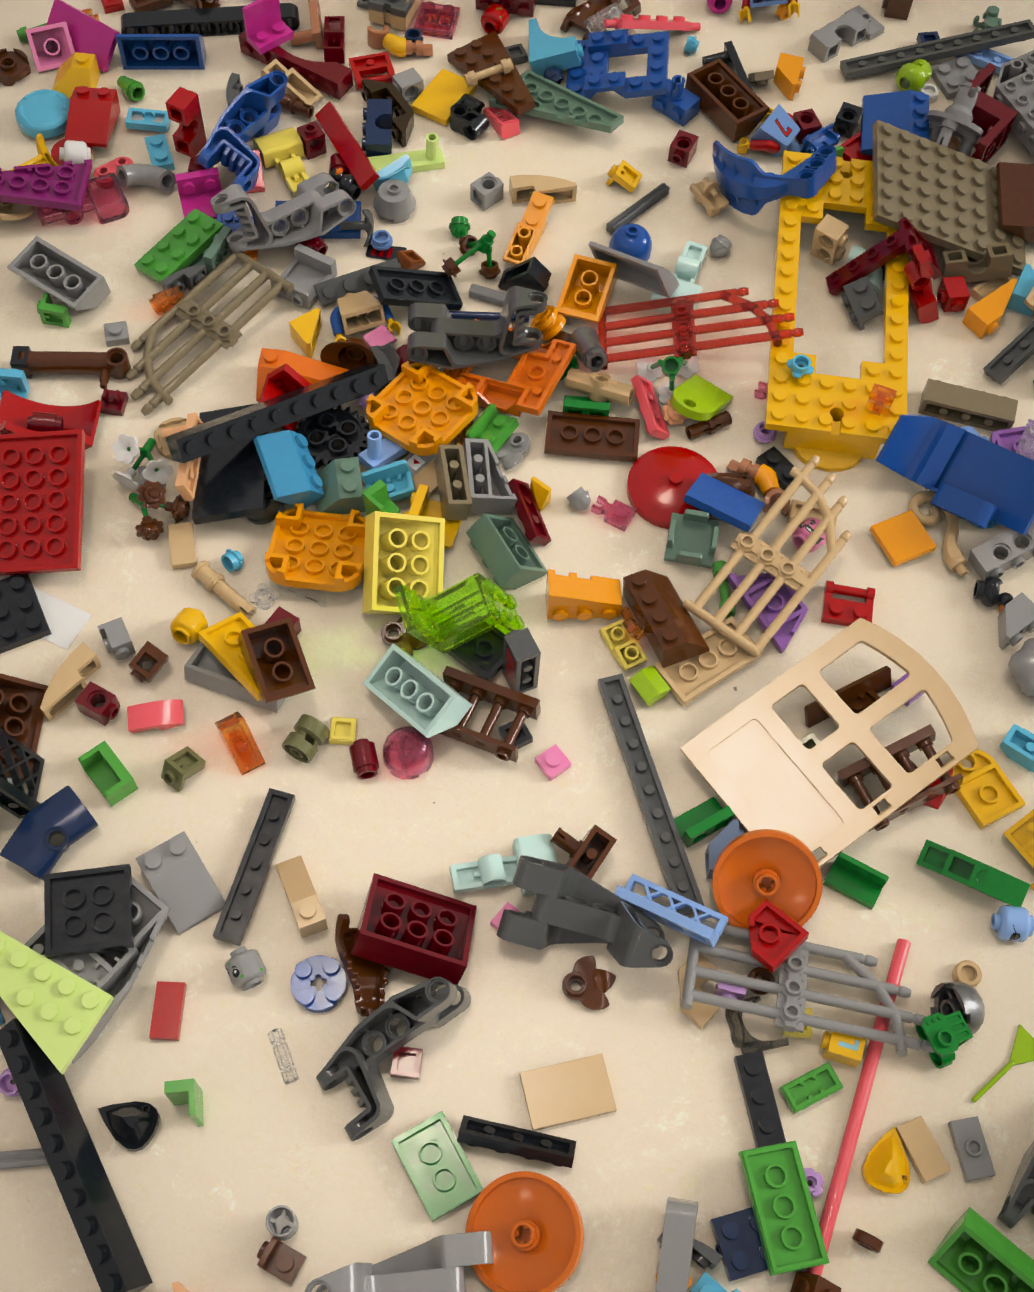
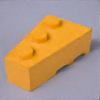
[545,569,622,621]

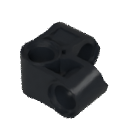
[450,94,489,141]

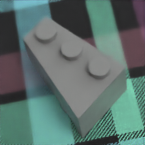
[463,438,517,515]

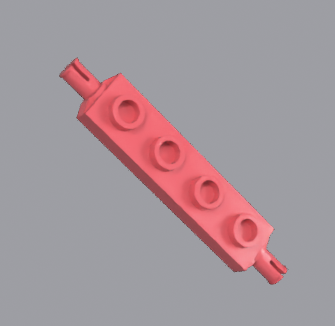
[603,14,701,32]

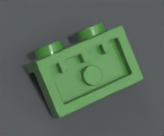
[465,403,519,454]

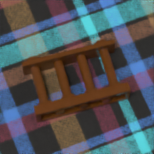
[439,666,541,762]
[837,724,963,832]

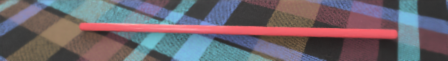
[806,938,911,1276]

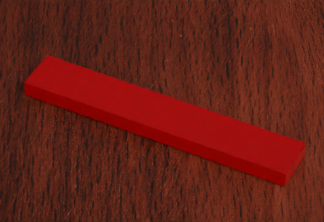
[315,101,380,191]

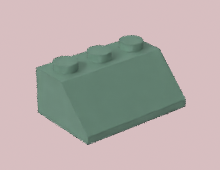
[466,513,547,589]

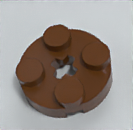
[0,48,31,86]

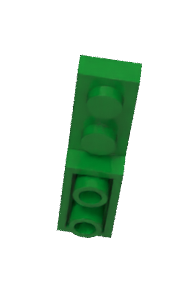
[916,839,1030,907]

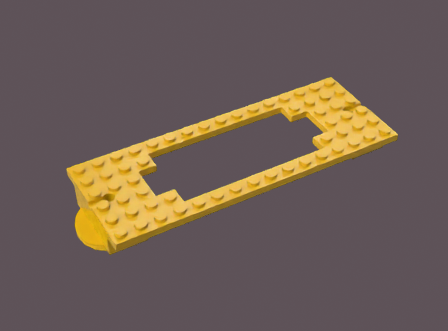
[764,150,909,472]

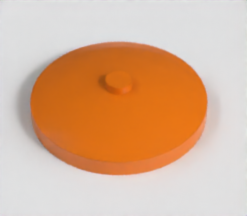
[712,829,823,929]
[465,1171,584,1292]

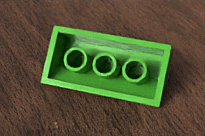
[928,1207,1034,1292]

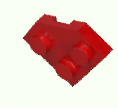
[748,899,809,973]

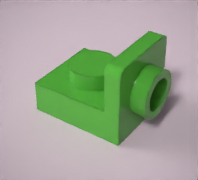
[37,293,71,328]

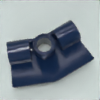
[0,786,99,881]

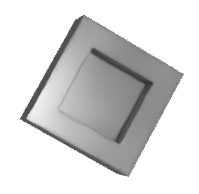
[104,321,130,347]

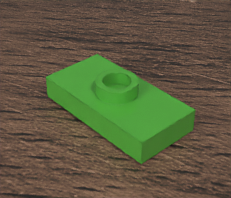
[779,1062,844,1115]

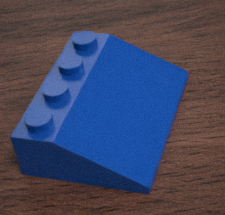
[860,90,929,156]

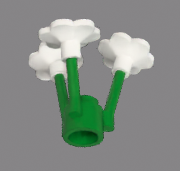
[636,350,700,405]

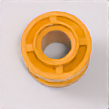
[530,305,566,341]

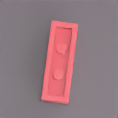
[631,374,670,440]

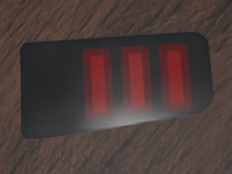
[366,245,407,262]

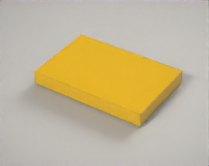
[411,68,477,126]

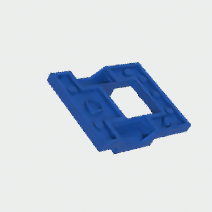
[566,29,670,99]

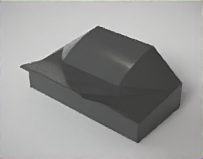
[370,342,400,383]

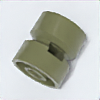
[282,714,330,763]

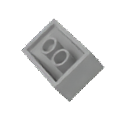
[135,831,225,935]

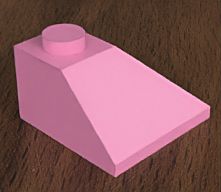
[26,21,75,72]

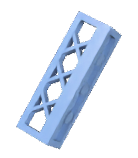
[614,874,729,948]

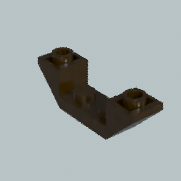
[361,79,414,148]

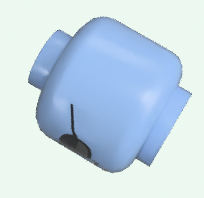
[991,905,1034,942]

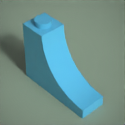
[529,18,584,76]

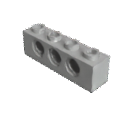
[968,520,1034,581]

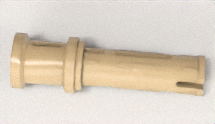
[191,560,257,620]

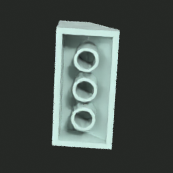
[363,643,472,738]

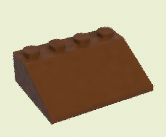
[996,162,1034,244]
[0,673,48,779]

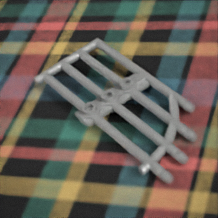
[681,920,934,1057]

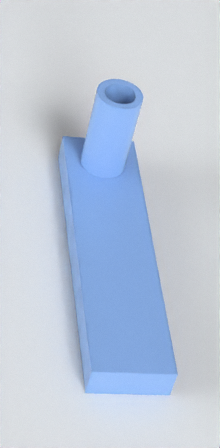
[358,430,409,470]

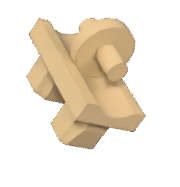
[689,177,729,218]

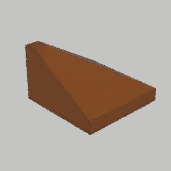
[396,250,426,270]

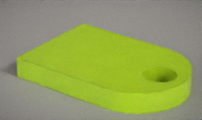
[670,374,733,421]

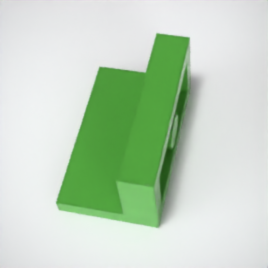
[164,1078,204,1127]

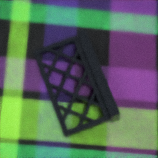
[0,728,45,819]

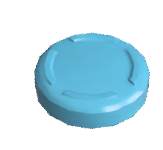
[15,89,70,139]

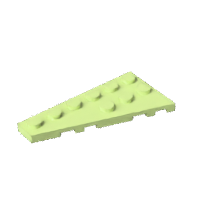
[0,931,114,1075]

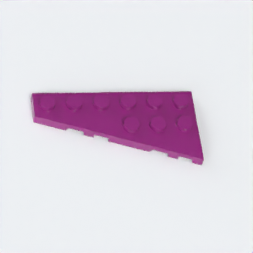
[0,159,92,211]

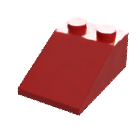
[65,86,121,148]

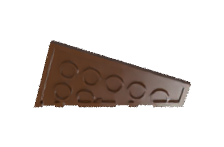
[447,31,535,116]

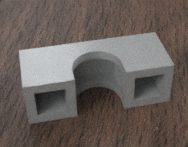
[808,10,870,63]

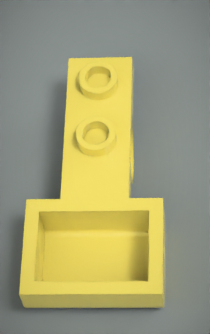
[253,127,309,198]

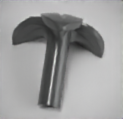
[339,209,374,247]

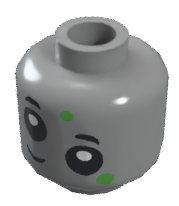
[225,946,266,991]

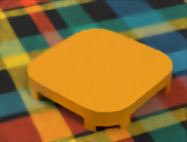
[366,361,478,456]
[265,503,366,592]

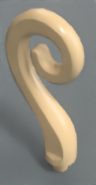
[908,491,969,577]

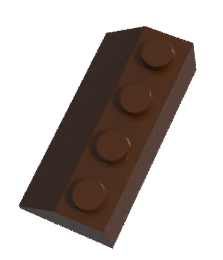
[685,58,770,142]
[623,569,709,668]

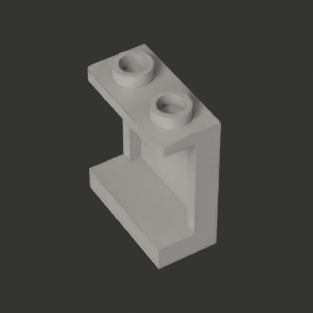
[270,243,337,310]

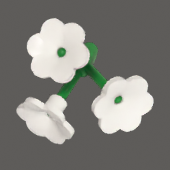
[112,434,173,491]

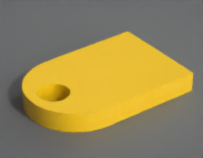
[951,749,1026,829]

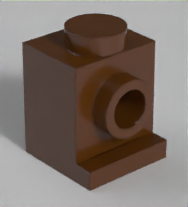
[129,641,169,683]

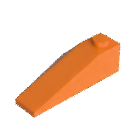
[256,348,349,402]

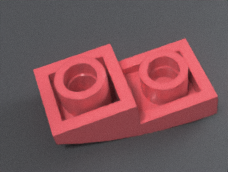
[127,699,185,733]

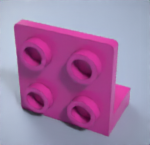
[242,0,294,55]
[175,167,222,219]

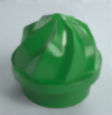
[449,216,470,238]

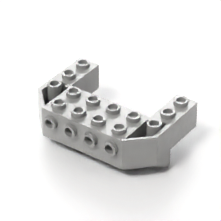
[993,50,1034,157]

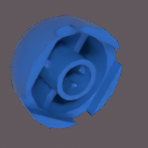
[609,223,652,261]

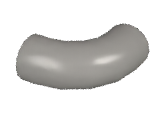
[116,164,176,192]

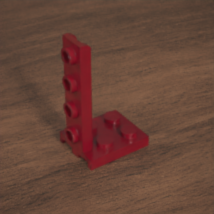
[826,217,942,296]

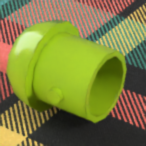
[896,59,932,92]

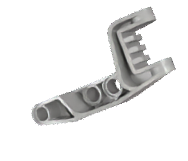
[210,172,356,252]
[305,1231,494,1292]

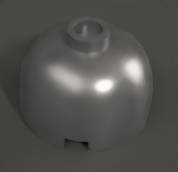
[930,982,985,1034]

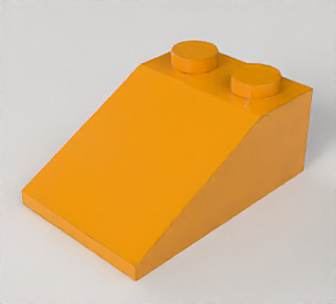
[556,254,618,324]

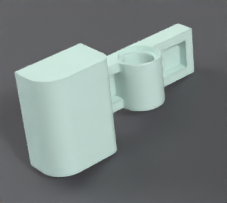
[649,241,708,322]
[449,834,558,897]

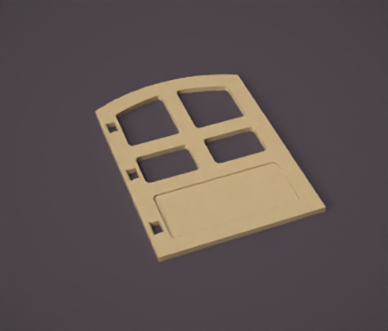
[680,617,979,868]

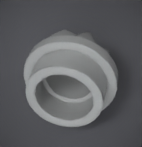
[710,235,732,258]
[566,486,591,511]

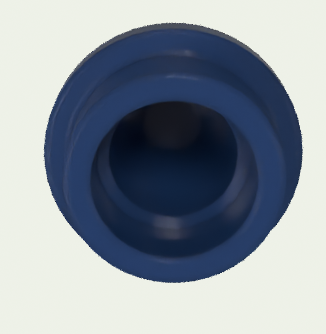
[544,66,564,85]

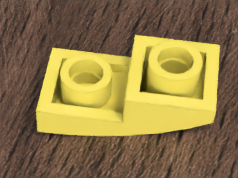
[599,619,647,671]

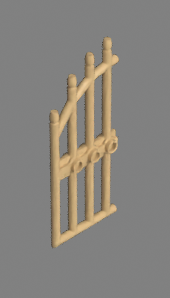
[682,455,852,658]

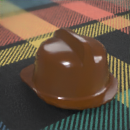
[320,338,375,370]

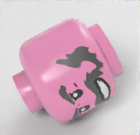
[792,517,826,553]

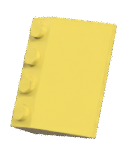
[362,511,445,616]

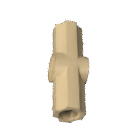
[565,368,636,406]

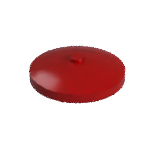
[627,446,717,529]

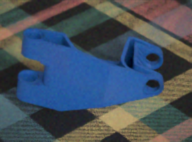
[197,70,288,193]

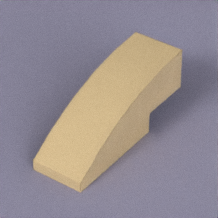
[260,58,323,106]
[509,175,577,204]
[40,642,101,722]

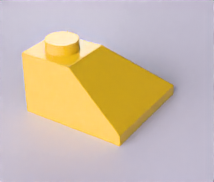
[52,52,100,99]

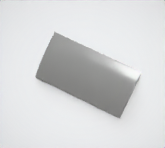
[588,241,679,298]
[184,642,286,713]

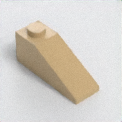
[276,855,328,939]

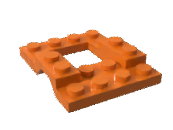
[442,319,577,417]

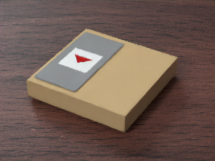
[403,453,439,498]

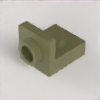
[161,746,206,792]

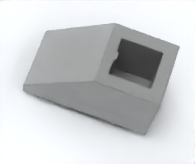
[998,592,1034,650]

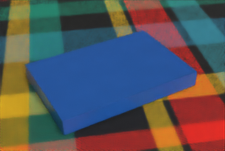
[683,473,766,532]

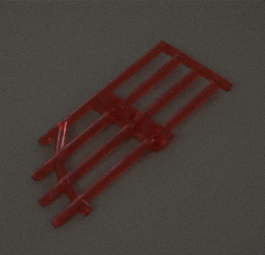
[598,287,804,370]

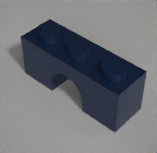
[362,99,393,157]

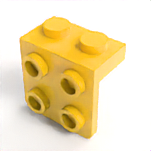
[404,484,462,549]

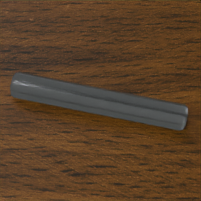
[606,183,670,235]

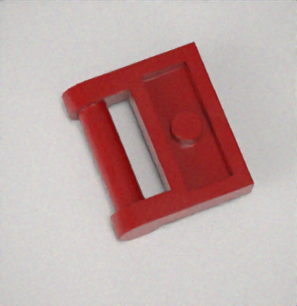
[348,51,395,90]
[821,580,875,627]

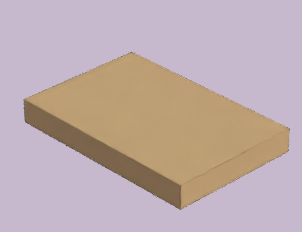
[519,1053,617,1131]

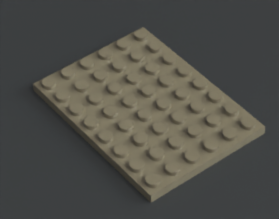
[873,120,1026,276]

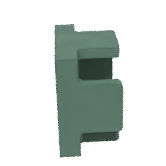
[664,509,720,568]

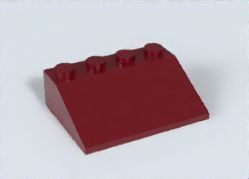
[351,873,477,985]

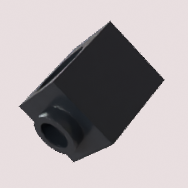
[832,102,863,139]

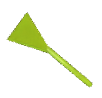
[971,1024,1034,1103]

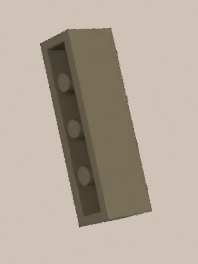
[918,378,1018,431]

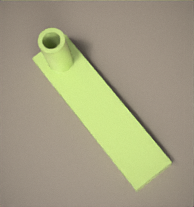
[367,132,445,173]

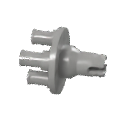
[926,81,983,156]

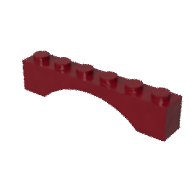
[239,30,353,100]

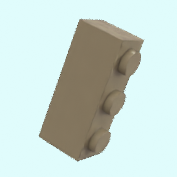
[434,445,472,520]

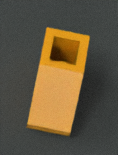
[773,53,806,101]

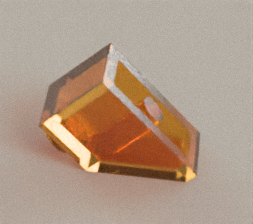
[215,711,266,775]

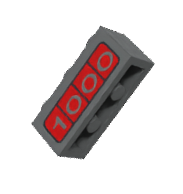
[502,627,541,693]

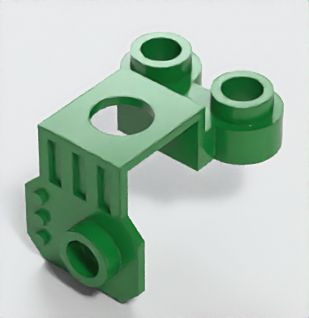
[916,1010,973,1069]

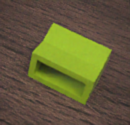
[628,665,671,707]

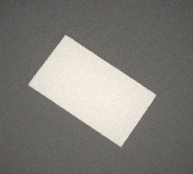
[34,588,92,650]

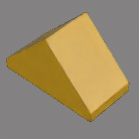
[289,308,322,358]

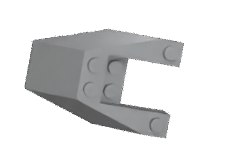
[0,877,170,1064]

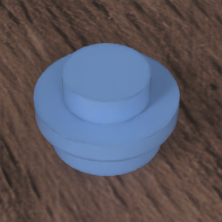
[371,230,393,251]

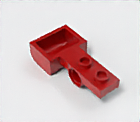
[904,243,939,324]

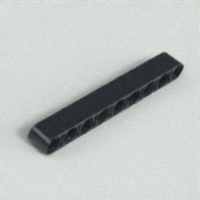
[121,3,300,37]

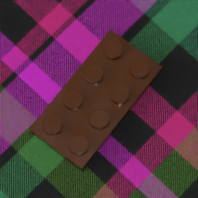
[544,411,640,462]

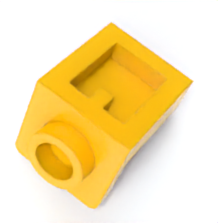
[605,160,643,193]

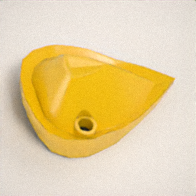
[861,1126,910,1194]

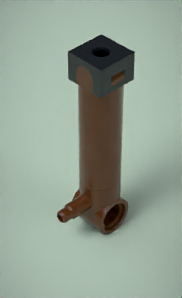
[10,346,131,389]

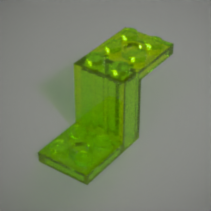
[393,572,525,654]

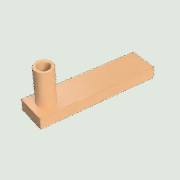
[162,412,203,502]

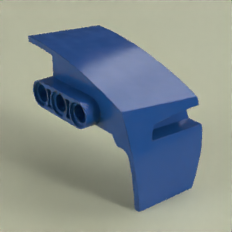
[876,414,1034,536]

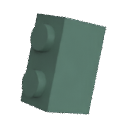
[316,457,365,514]

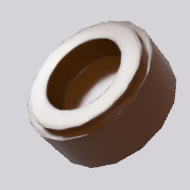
[852,1228,884,1253]

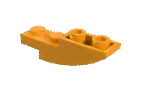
[503,191,554,265]

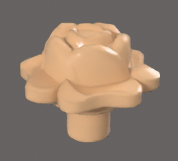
[662,399,687,425]

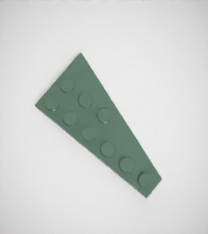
[489,70,624,133]

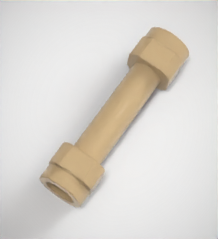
[464,58,514,87]

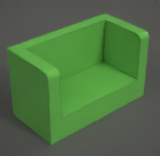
[78,741,138,807]

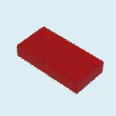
[149,981,187,1041]

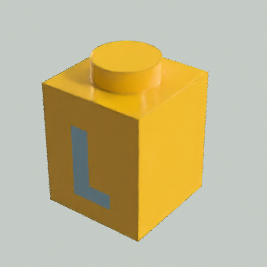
[820,1031,866,1068]

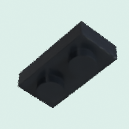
[755,446,794,491]

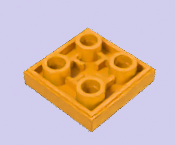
[870,510,937,567]

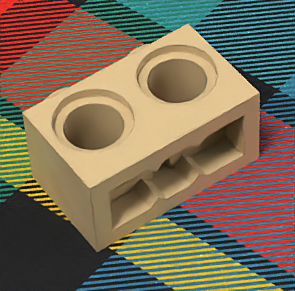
[810,213,849,266]

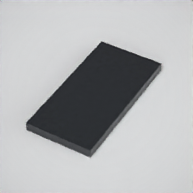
[192,403,269,525]

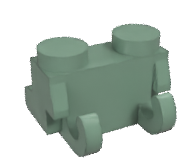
[972,6,1002,32]

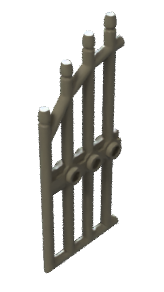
[125,251,294,416]

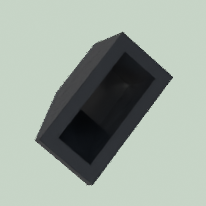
[498,256,552,292]

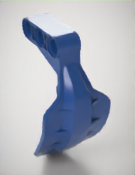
[712,140,837,215]

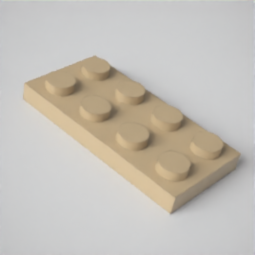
[653,616,763,707]

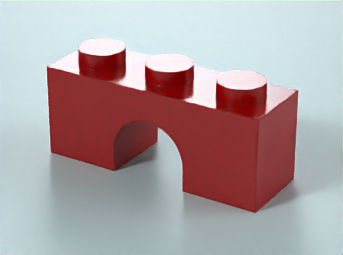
[166,87,207,158]

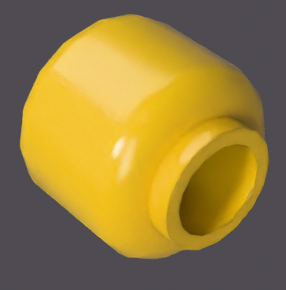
[170,607,208,644]

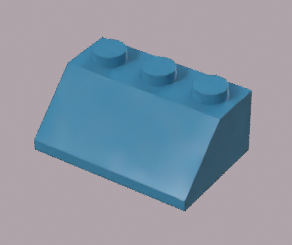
[253,430,325,509]

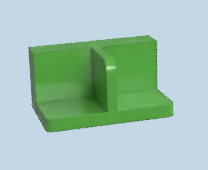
[361,479,400,515]

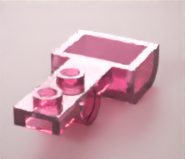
[35,173,129,226]

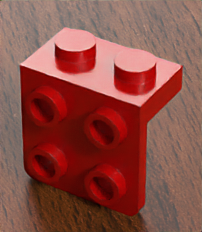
[258,363,311,431]

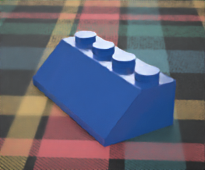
[116,34,206,70]

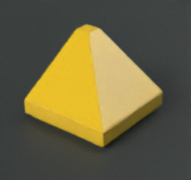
[530,476,551,512]

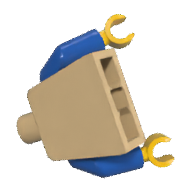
[330,291,401,342]

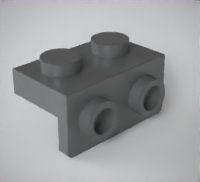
[841,275,884,331]

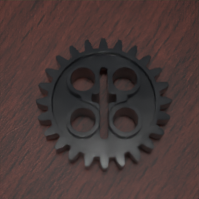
[295,405,371,469]

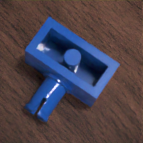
[652,75,701,127]

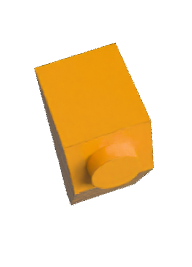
[962,278,1017,339]

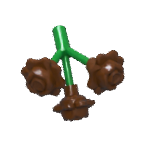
[129,480,190,541]

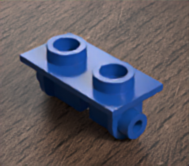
[800,123,840,153]

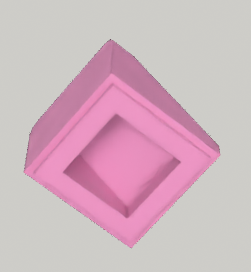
[363,325,397,347]

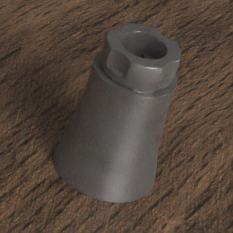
[568,326,607,372]

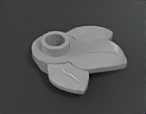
[496,433,530,470]

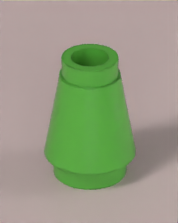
[117,76,145,101]

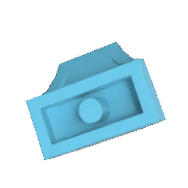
[373,154,413,191]
[999,723,1034,772]

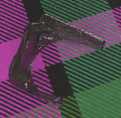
[725,996,789,1055]

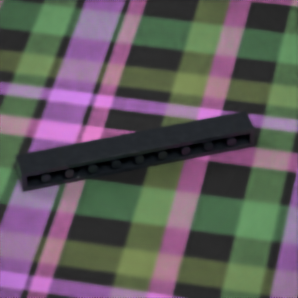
[165,363,389,463]
[0,1018,153,1292]

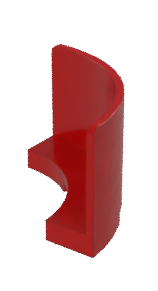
[0,390,102,450]

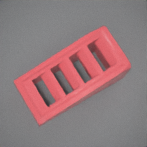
[483,107,520,140]

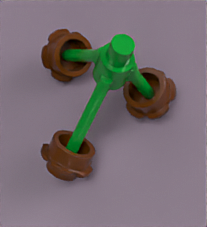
[441,230,501,279]

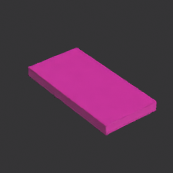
[46,0,120,72]

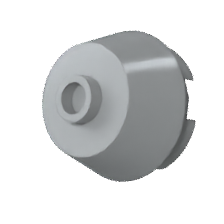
[373,179,416,224]

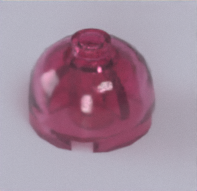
[383,726,434,779]

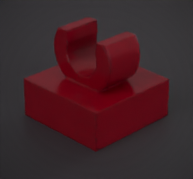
[100,388,129,416]

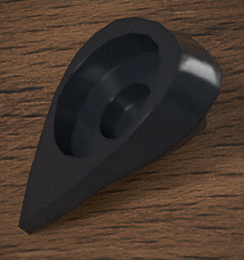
[98,1101,160,1152]

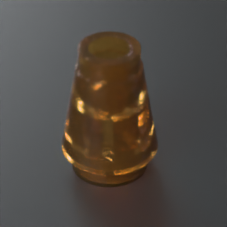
[149,285,184,315]

